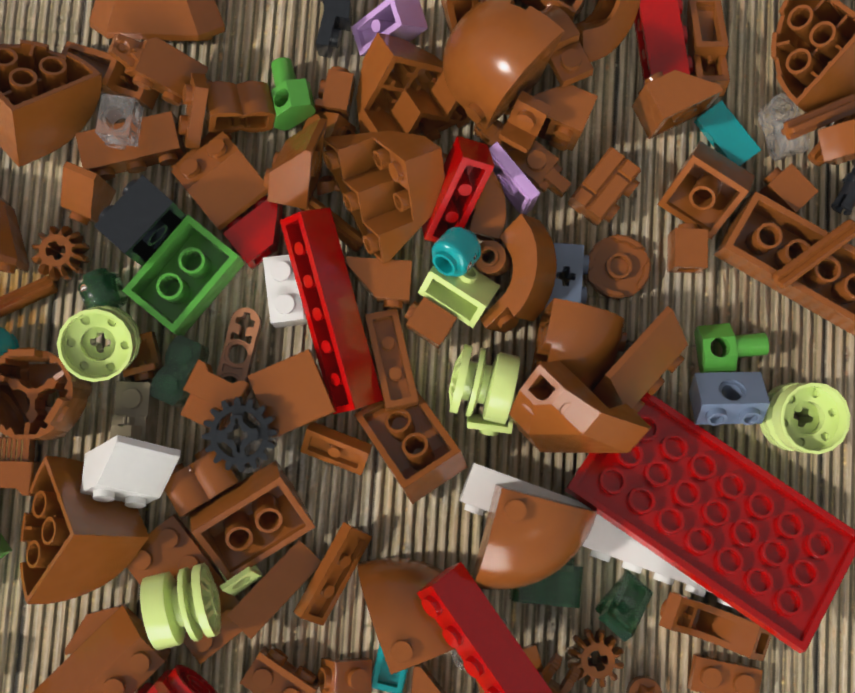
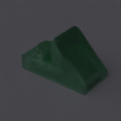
[595,571,653,642]

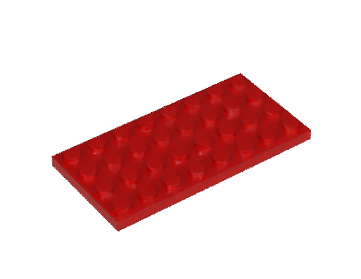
[564,392,855,653]

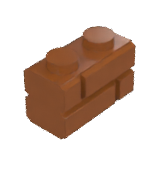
[567,147,641,226]

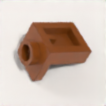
[498,91,552,153]

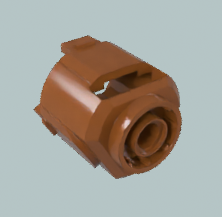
[0,347,92,440]

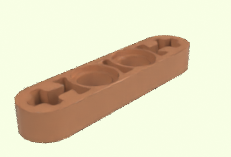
[216,307,262,427]

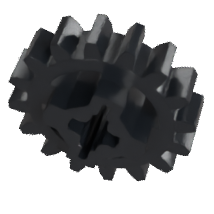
[202,396,279,472]

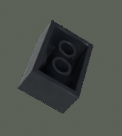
[94,175,186,266]

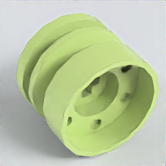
[57,305,141,382]
[448,344,520,425]
[760,382,851,454]
[140,563,221,650]

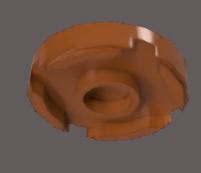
[586,234,651,300]

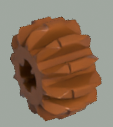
[31,226,90,281]
[566,628,624,688]

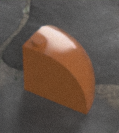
[443,0,565,129]
[771,0,855,113]
[0,39,102,167]
[530,298,627,391]
[20,455,149,604]
[472,485,597,590]
[357,557,455,675]

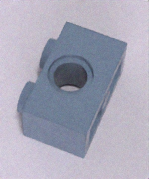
[689,372,770,426]

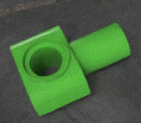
[271,57,316,131]
[694,323,769,373]

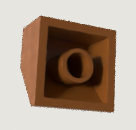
[632,70,723,139]
[263,118,327,210]
[171,131,268,231]
[657,141,755,239]

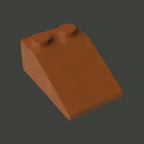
[354,389,468,504]

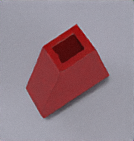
[223,196,283,270]

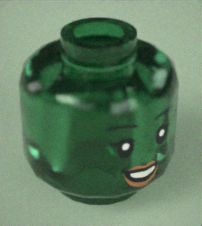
[78,268,128,309]

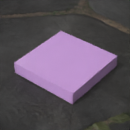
[489,142,540,215]

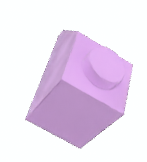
[351,0,428,56]

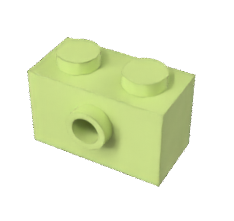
[418,266,500,328]

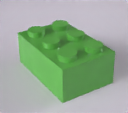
[122,214,245,338]

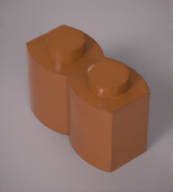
[205,80,276,133]
[164,447,242,518]

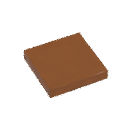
[247,349,337,438]

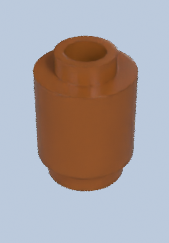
[475,240,512,277]

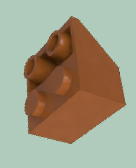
[533,84,598,151]

